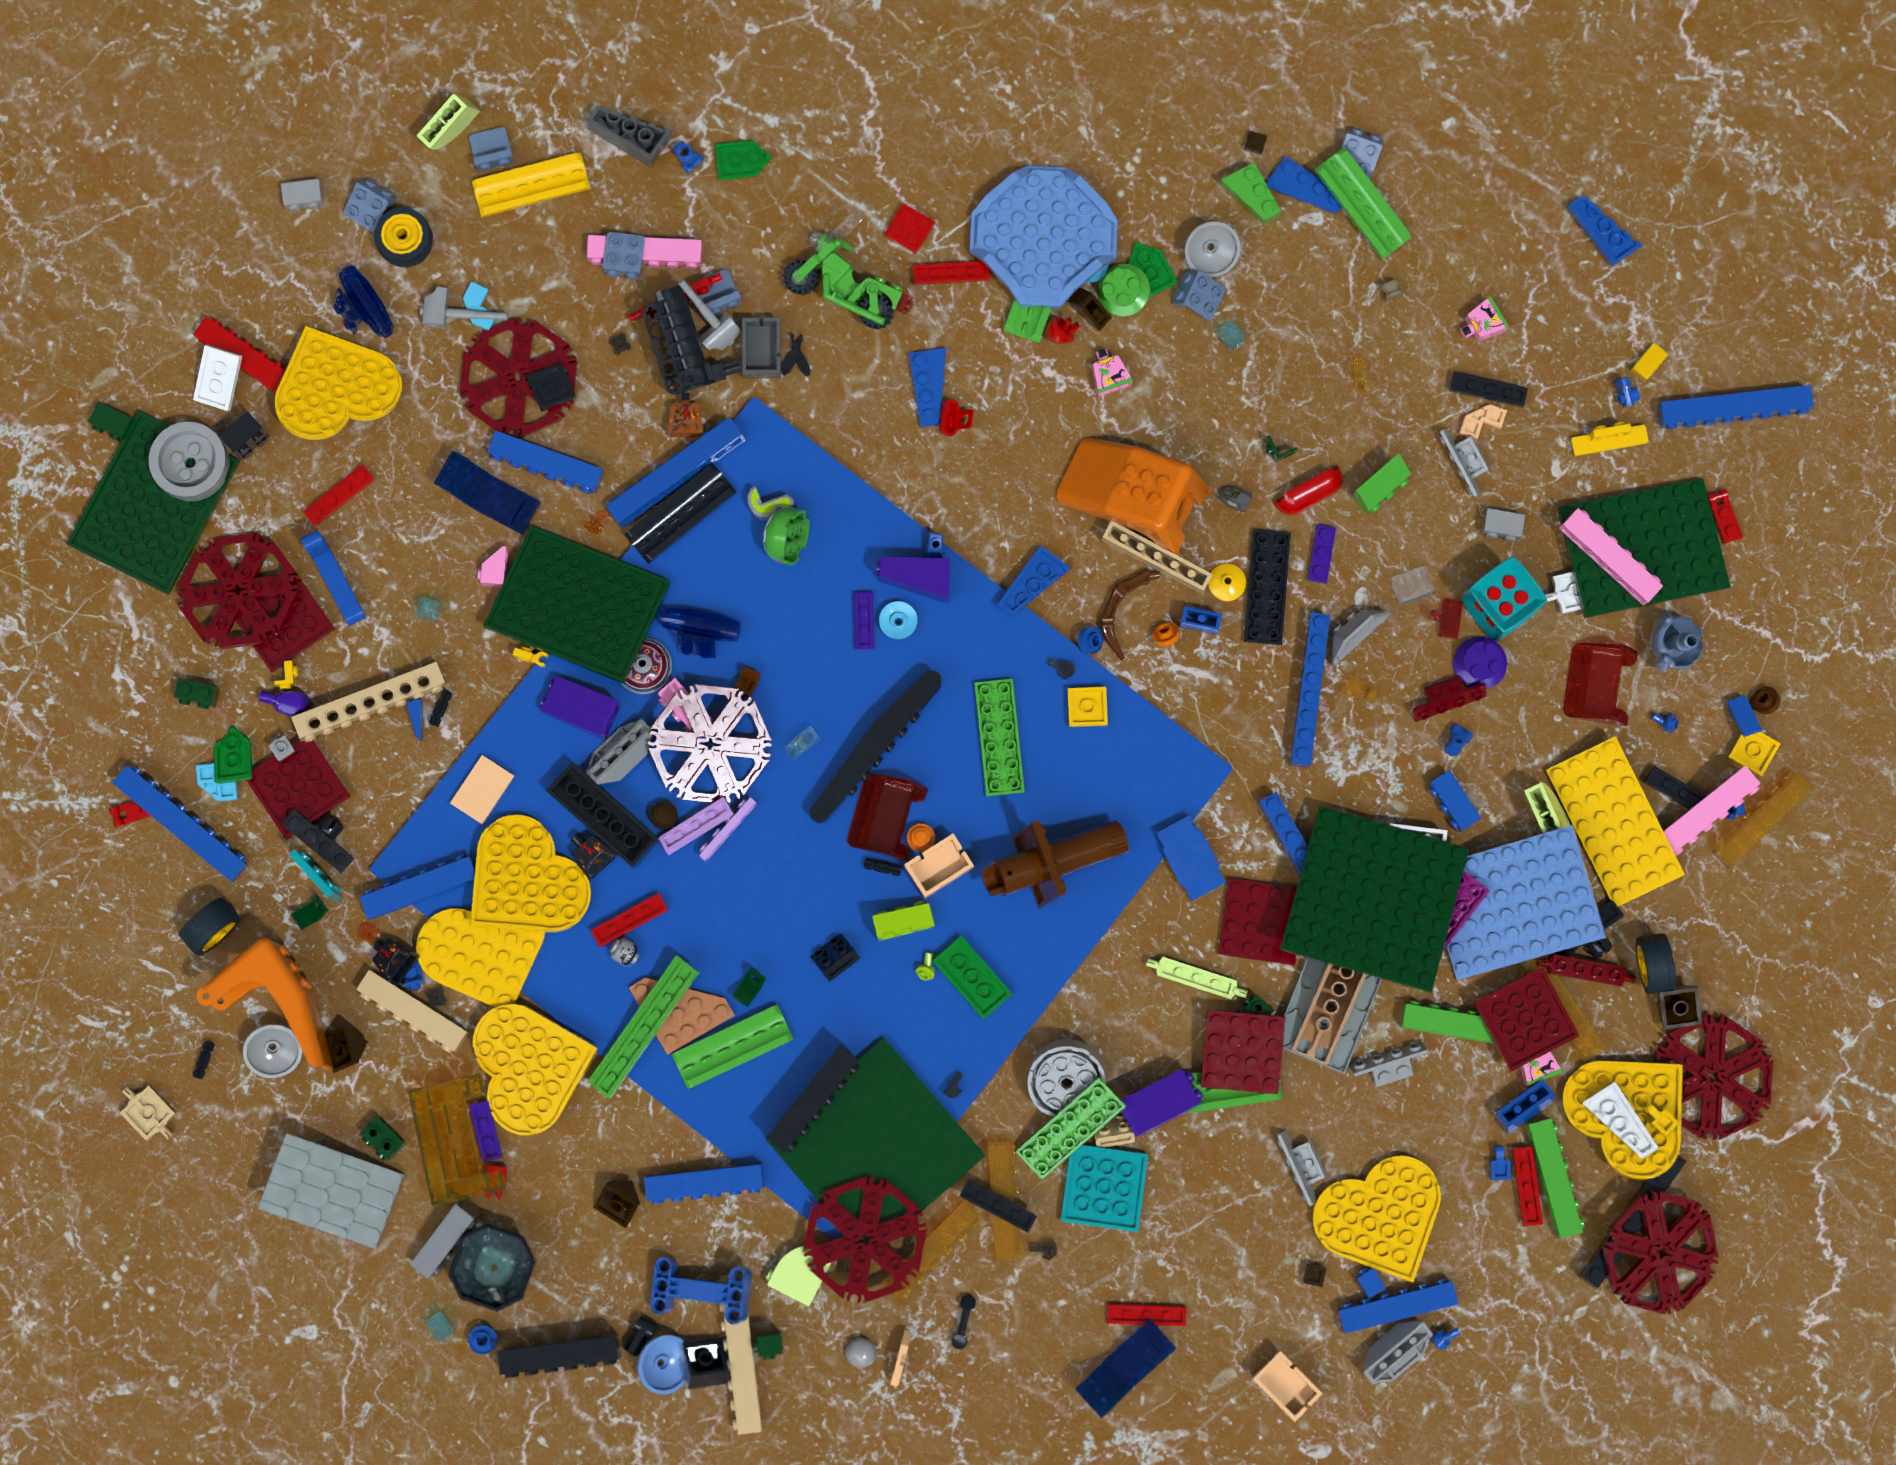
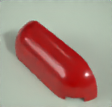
[1273,466,1343,516]

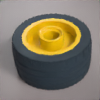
[374,207,433,268]
[179,898,240,956]
[1635,933,1676,994]

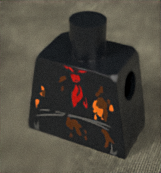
[571,833,617,881]
[373,939,420,985]

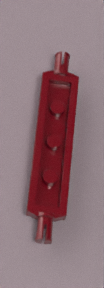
[1536,954,1636,987]

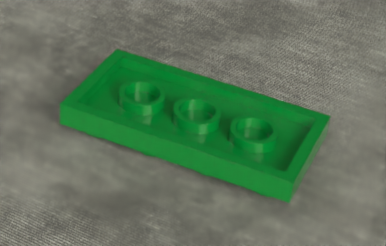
[932,935,1012,1020]

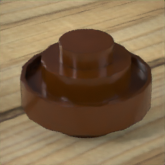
[1752,687,1781,715]

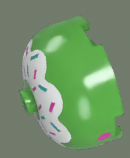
[763,507,810,566]

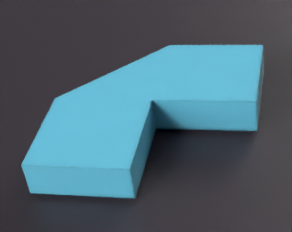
[463,282,495,331]
[196,763,239,802]

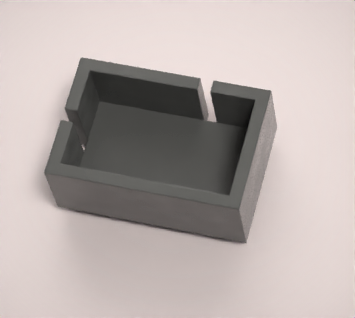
[742,318,781,379]

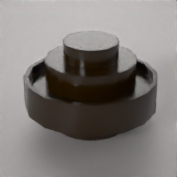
[650,801,678,830]

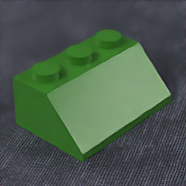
[1352,453,1411,515]

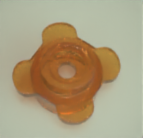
[358,923,380,945]

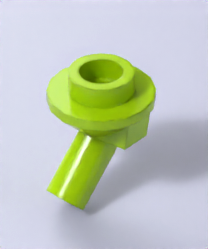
[916,952,935,980]

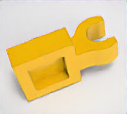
[512,647,549,667]
[1645,1104,1680,1138]

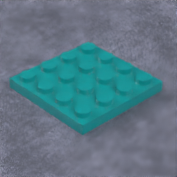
[1061,1145,1148,1232]

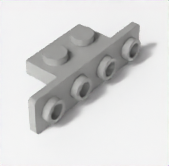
[1440,429,1490,497]
[1349,1041,1427,1087]
[1277,1130,1327,1206]

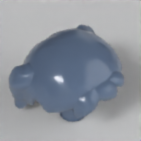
[1652,611,1704,672]

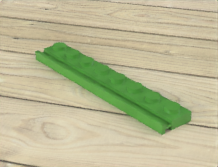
[588,955,700,1099]

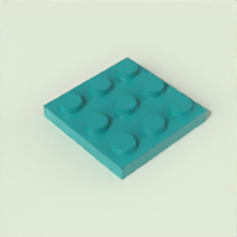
[289,849,343,903]

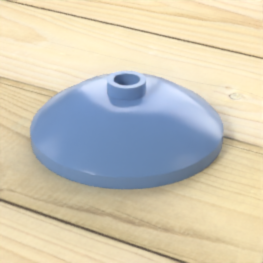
[637,1335,687,1394]

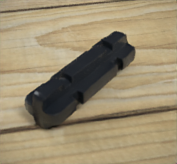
[429,690,452,727]
[864,858,902,876]
[193,1041,215,1079]

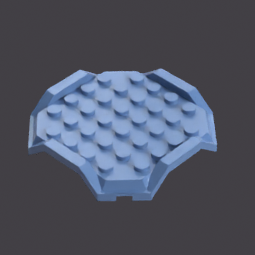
[970,166,1118,309]

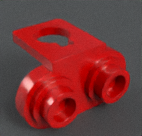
[939,399,974,437]

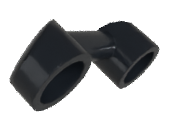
[952,1295,976,1349]

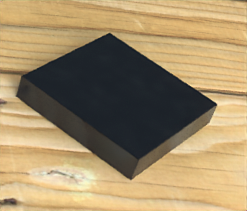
[526,363,576,412]

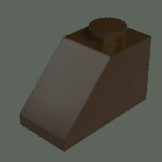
[1068,287,1112,331]

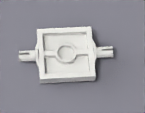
[1545,572,1582,614]

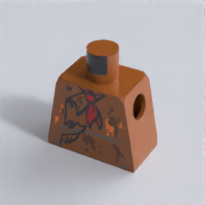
[667,393,704,437]

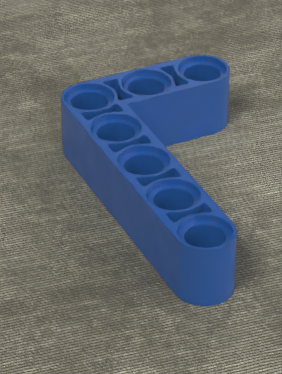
[300,529,366,627]

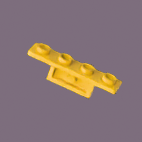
[1571,422,1649,456]

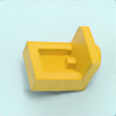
[274,660,299,690]

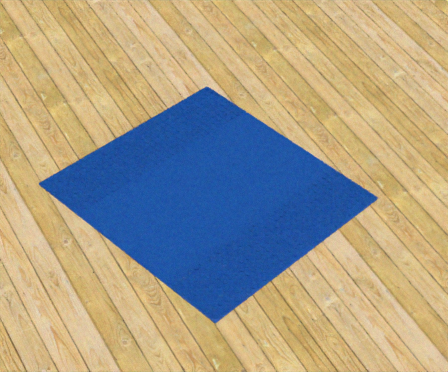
[370,398,1232,1250]

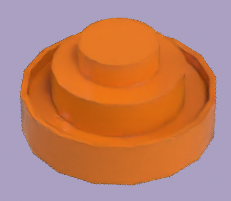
[1152,622,1181,647]
[907,824,935,852]

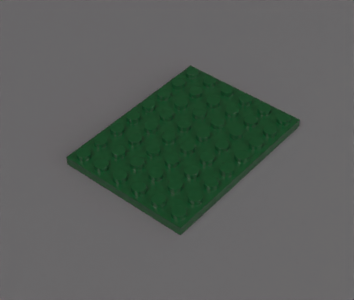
[66,411,240,595]
[1557,478,1731,619]
[483,526,671,684]

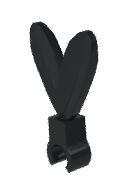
[782,334,810,376]

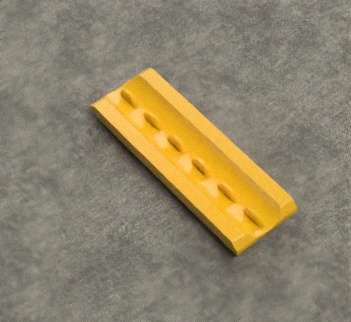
[472,153,591,218]

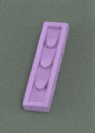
[659,797,734,855]
[699,797,757,862]

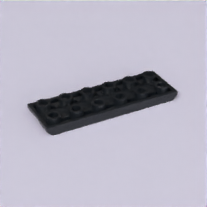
[625,463,737,564]
[1244,529,1291,646]

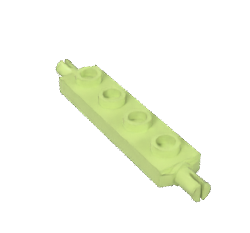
[1146,957,1248,1000]

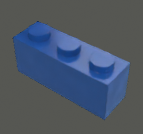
[1428,770,1482,833]
[1496,1079,1555,1135]

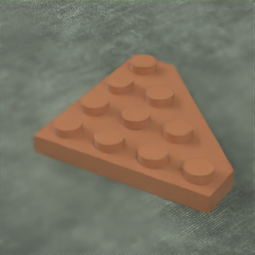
[629,978,735,1055]

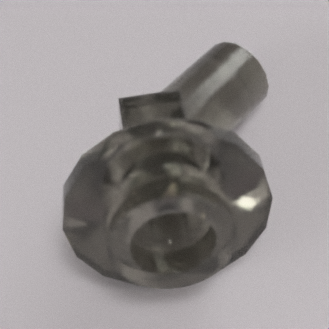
[1048,658,1075,680]
[943,1072,963,1099]
[1029,1241,1058,1260]

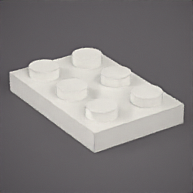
[193,345,242,411]

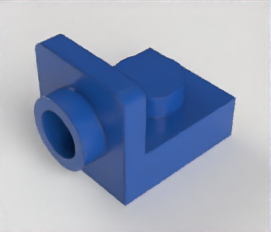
[403,961,425,991]

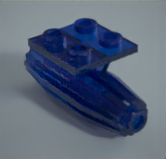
[333,265,395,338]
[659,608,741,659]

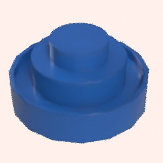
[1078,626,1103,654]
[468,1325,498,1355]

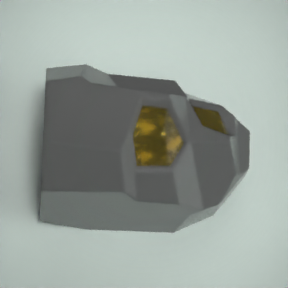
[1219,487,1252,513]

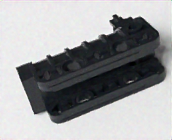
[642,285,742,395]

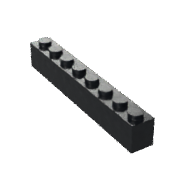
[1578,1155,1687,1289]

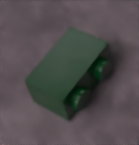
[88,402,134,442]

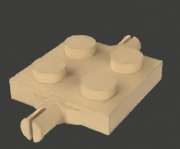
[120,1085,176,1141]

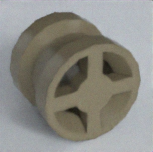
[1381,279,1404,301]

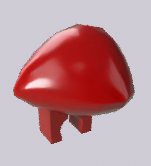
[1046,316,1079,344]

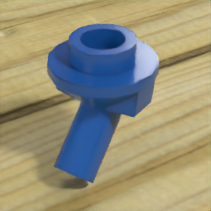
[1650,712,1679,733]
[1433,1327,1460,1350]

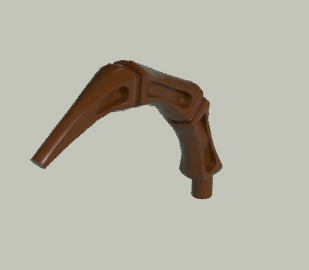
[1100,569,1160,661]

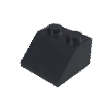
[682,1338,729,1389]

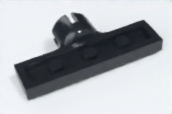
[282,809,354,874]
[1555,900,1624,959]

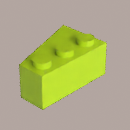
[872,901,935,942]

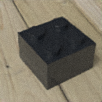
[219,411,269,461]

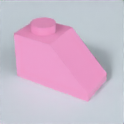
[478,546,508,587]

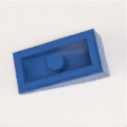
[1727,695,1762,737]
[407,699,423,742]

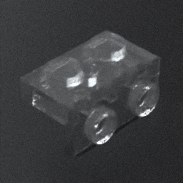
[1391,566,1435,606]

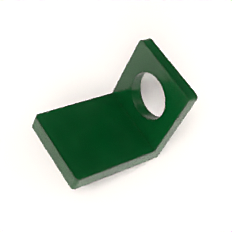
[1265,435,1298,463]
[291,895,328,930]
[732,968,766,1007]

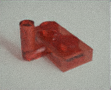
[1428,599,1463,640]

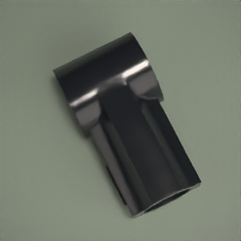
[623,1315,658,1357]

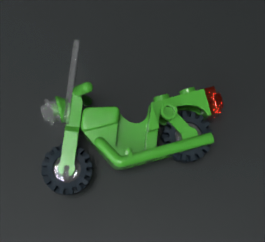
[783,211,914,330]

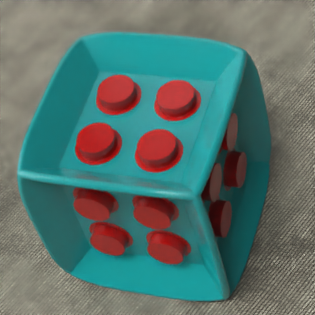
[1461,556,1548,642]

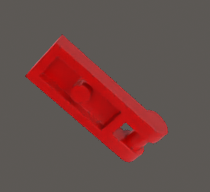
[1707,488,1743,545]
[109,801,151,828]

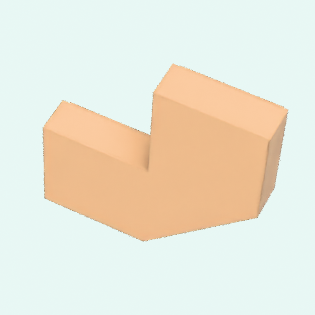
[1459,404,1507,440]
[891,1330,912,1386]

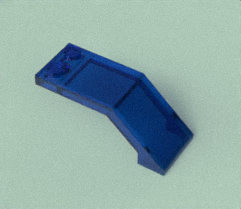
[434,450,541,536]
[1075,1318,1177,1419]

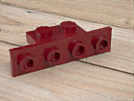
[1413,675,1486,722]

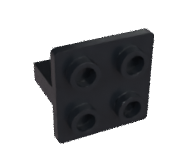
[811,934,860,982]

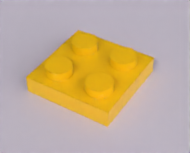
[1067,687,1108,727]
[1727,732,1781,777]

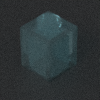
[1215,319,1246,351]
[416,597,442,623]
[424,1310,456,1342]

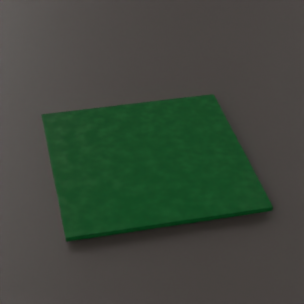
[1280,806,1469,993]
[766,1038,986,1249]

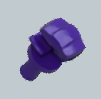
[259,690,310,717]

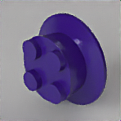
[1454,637,1507,689]

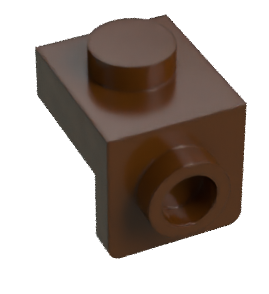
[734,667,761,699]

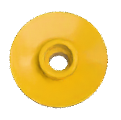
[1208,564,1246,601]

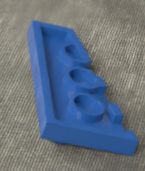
[1567,195,1642,267]
[909,348,946,428]

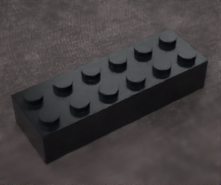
[546,762,660,869]
[766,1045,860,1154]
[497,1335,621,1378]

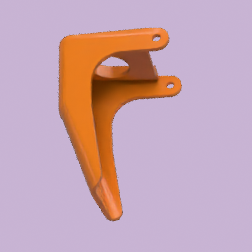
[1056,437,1212,557]
[197,938,333,1070]

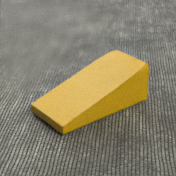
[1630,343,1669,383]

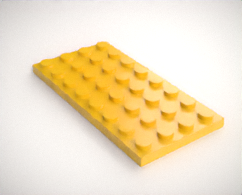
[1546,736,1685,906]

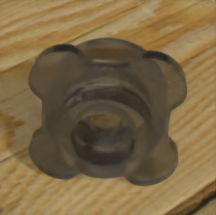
[609,333,631,355]
[426,987,448,1009]

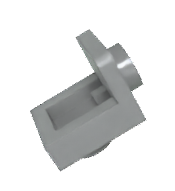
[268,735,295,761]

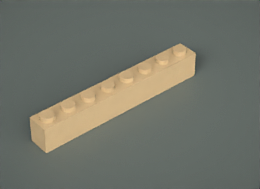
[717,1273,762,1435]

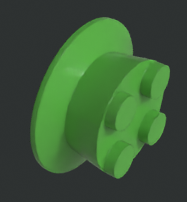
[1098,264,1150,317]

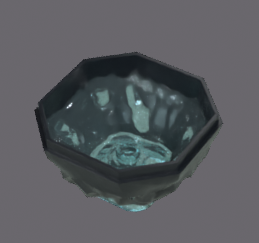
[448,1224,536,1312]

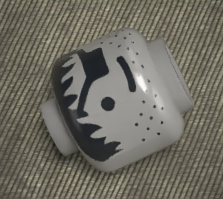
[609,937,639,966]

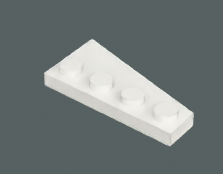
[1583,1082,1659,1159]

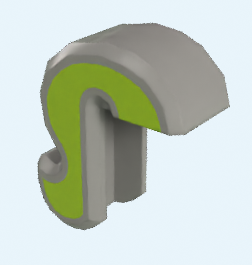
[748,486,794,520]

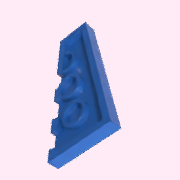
[1266,156,1341,215]
[996,546,1071,617]

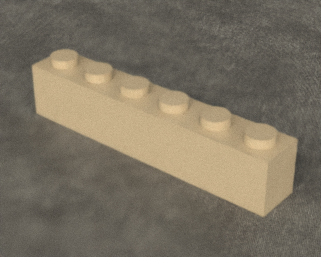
[1102,521,1213,594]
[356,970,469,1053]

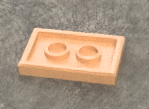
[450,755,515,825]

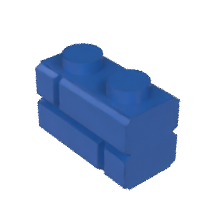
[1179,606,1222,635]

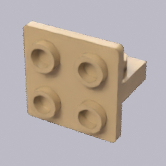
[1094,1110,1135,1148]

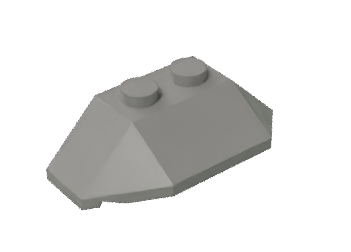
[1331,610,1391,667]
[585,719,652,784]
[1362,1320,1433,1385]

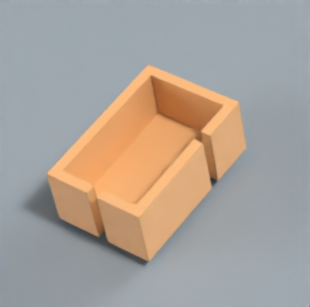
[904,834,974,899]
[1251,1350,1323,1422]

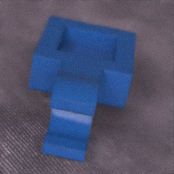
[1490,1146,1511,1180]

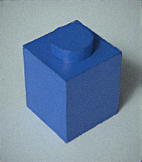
[1355,1267,1386,1299]

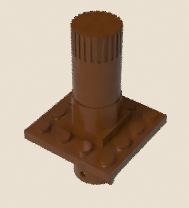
[981,820,1129,909]

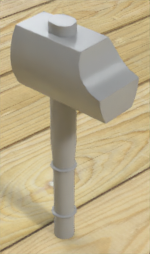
[678,278,742,351]
[420,287,508,328]

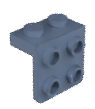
[469,127,514,172]
[1342,127,1384,179]
[343,178,398,232]
[603,232,645,280]
[694,269,742,316]
[1171,270,1225,320]

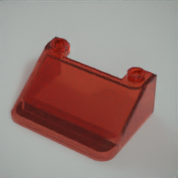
[1563,643,1638,726]
[847,773,928,862]

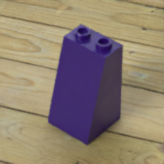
[876,557,950,603]
[539,676,621,741]
[1122,1069,1204,1137]

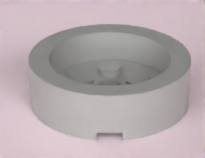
[149,422,230,501]
[1028,1039,1106,1117]

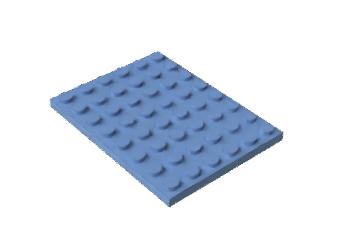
[1447,825,1607,980]

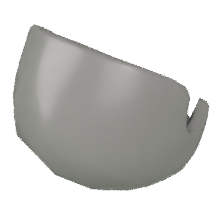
[845,1337,877,1368]

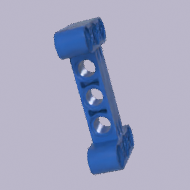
[650,1256,752,1324]

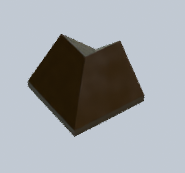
[1657,984,1702,1030]
[325,1026,368,1073]
[593,1181,640,1228]

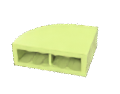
[417,93,480,150]
[1524,783,1570,834]
[766,1246,831,1306]

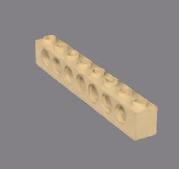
[291,662,446,742]

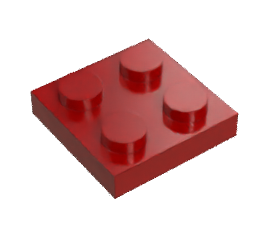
[884,203,936,255]

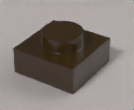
[1244,130,1267,155]
[1303,1264,1327,1288]

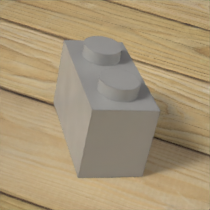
[281,179,324,212]
[1481,508,1525,542]

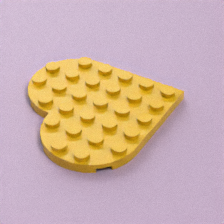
[275,326,402,440]
[470,815,591,932]
[416,909,546,1007]
[473,1004,599,1135]
[1563,1061,1683,1180]
[1312,1156,1441,1283]

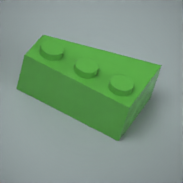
[1220,162,1281,225]

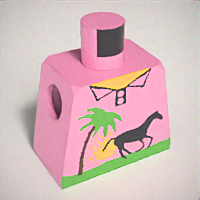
[1460,296,1509,341]
[1092,349,1133,397]
[1521,1052,1563,1086]

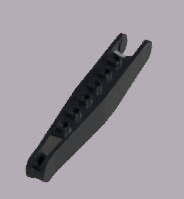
[810,670,941,824]

